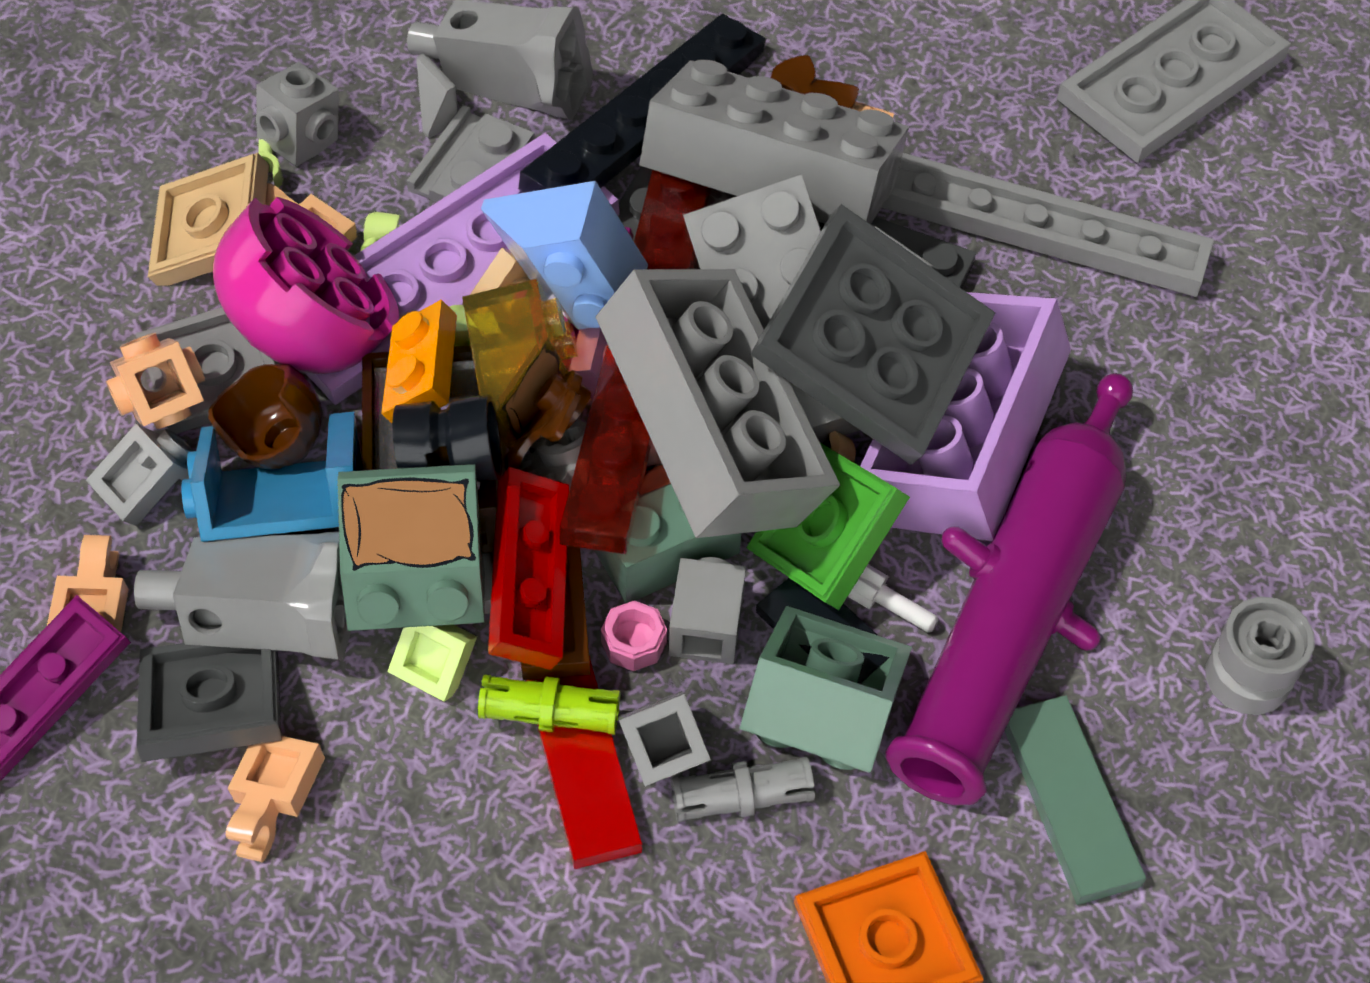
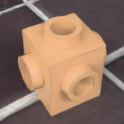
[106,333,205,429]

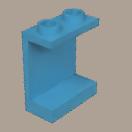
[181,411,362,542]

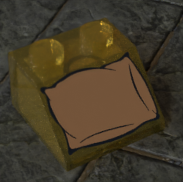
[462,279,578,449]

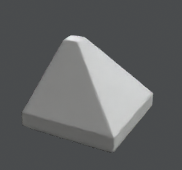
[416,54,458,139]

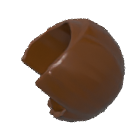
[208,364,322,469]

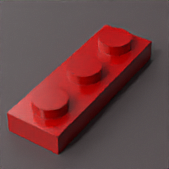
[488,467,569,670]

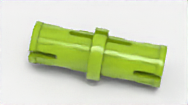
[478,674,621,735]

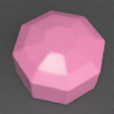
[601,600,667,671]

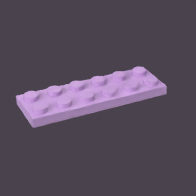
[305,133,619,405]

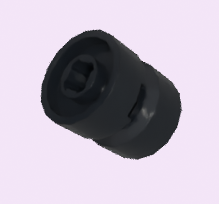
[392,394,502,482]

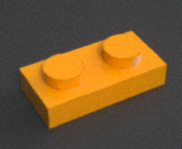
[381,299,457,423]

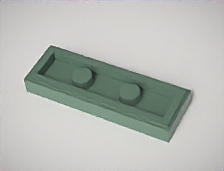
[1004,695,1147,905]

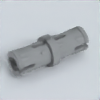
[671,757,815,822]

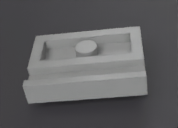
[407,105,535,202]

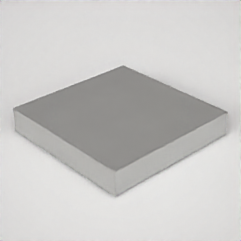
[135,307,278,434]

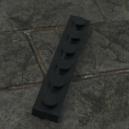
[518,13,766,193]

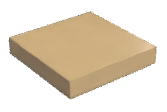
[148,152,269,286]

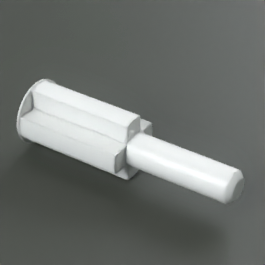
[848,564,939,633]

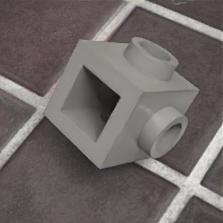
[256,62,339,167]

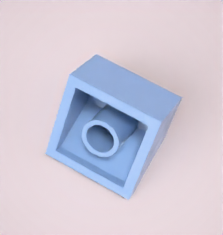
[481,181,648,330]

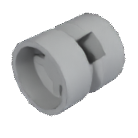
[1205,596,1315,715]

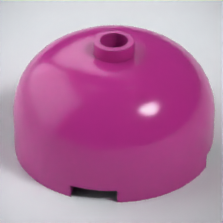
[213,197,399,374]

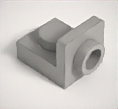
[86,424,194,526]

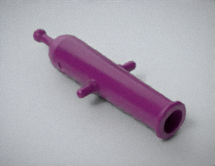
[885,373,1133,806]

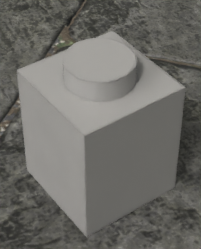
[669,557,746,664]
[619,691,711,786]

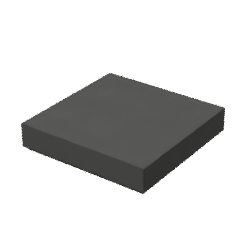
[136,643,282,762]

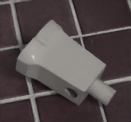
[407,0,593,120]
[134,532,351,661]

